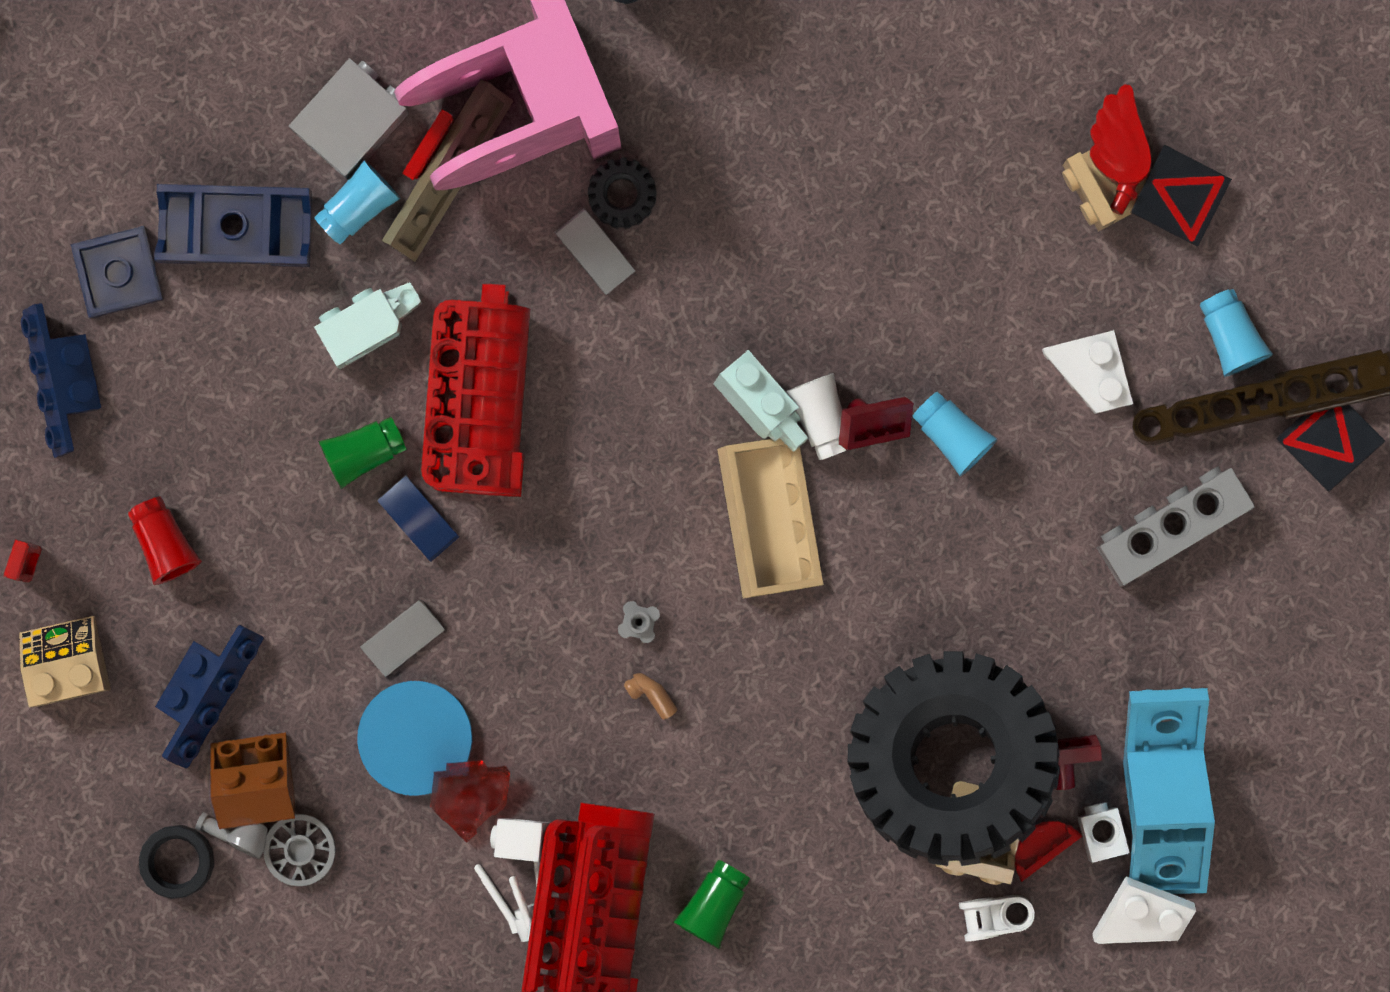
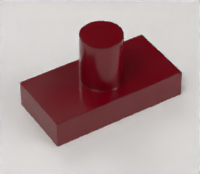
[839,397,914,450]
[1054,735,1102,790]

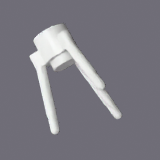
[474,861,551,942]

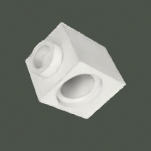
[1077,802,1130,863]
[490,818,550,862]

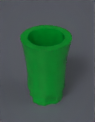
[318,417,407,489]
[673,860,750,949]

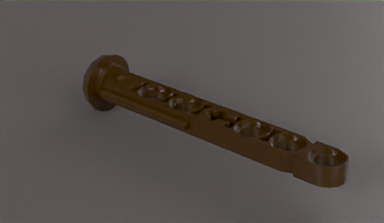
[1132,349,1390,445]

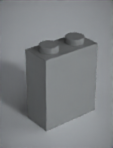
[289,58,409,180]

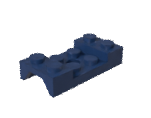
[154,184,312,267]

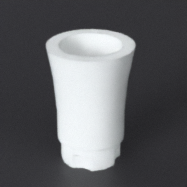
[785,373,846,460]

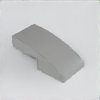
[555,208,635,295]

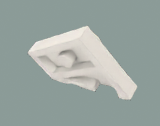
[1042,330,1133,414]
[1093,876,1196,944]

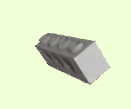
[1096,466,1255,587]

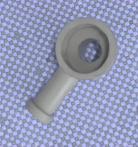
[195,812,268,859]

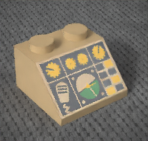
[19,616,111,707]

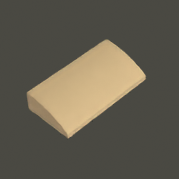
[717,438,824,599]

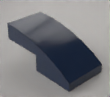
[377,476,459,562]

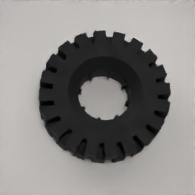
[847,651,1060,866]

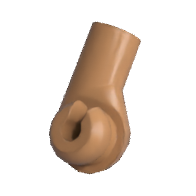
[624,673,678,720]

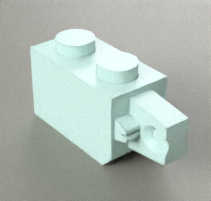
[314,282,422,369]
[714,350,808,452]

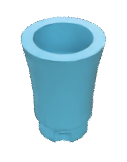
[314,160,401,244]
[1200,289,1273,377]
[912,392,998,477]

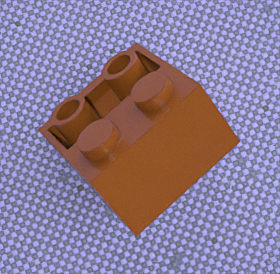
[210,732,295,829]

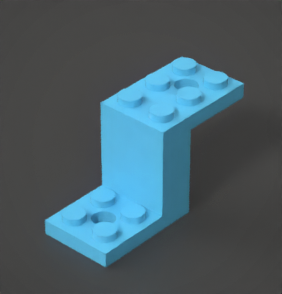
[1123,688,1215,894]

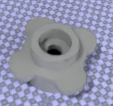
[618,601,660,643]

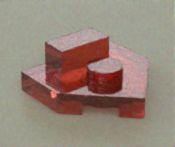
[430,760,510,843]

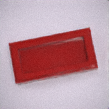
[3,540,42,582]

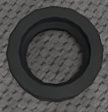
[139,825,214,899]

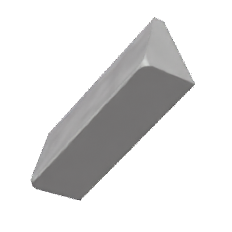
[360,600,445,677]

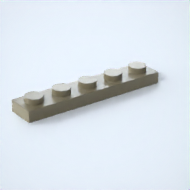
[382,79,513,262]

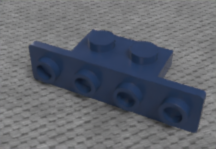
[21,303,101,458]
[155,625,264,768]

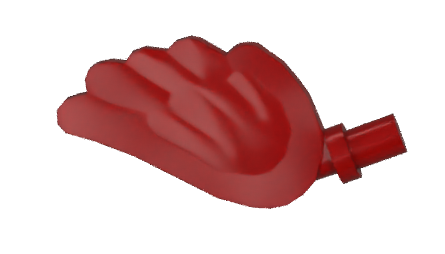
[1089,84,1151,215]

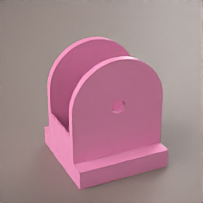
[394,0,622,190]

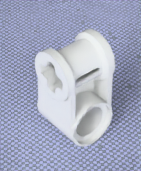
[959,895,1035,941]

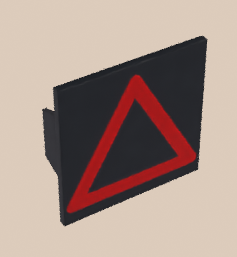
[1130,145,1232,247]
[1276,388,1386,492]

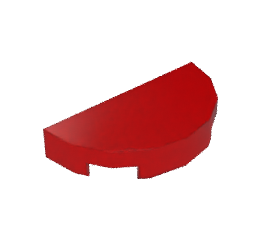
[402,109,454,180]
[1015,821,1083,882]

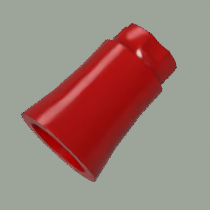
[128,496,202,585]

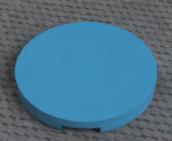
[357,681,473,796]

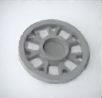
[263,814,336,886]

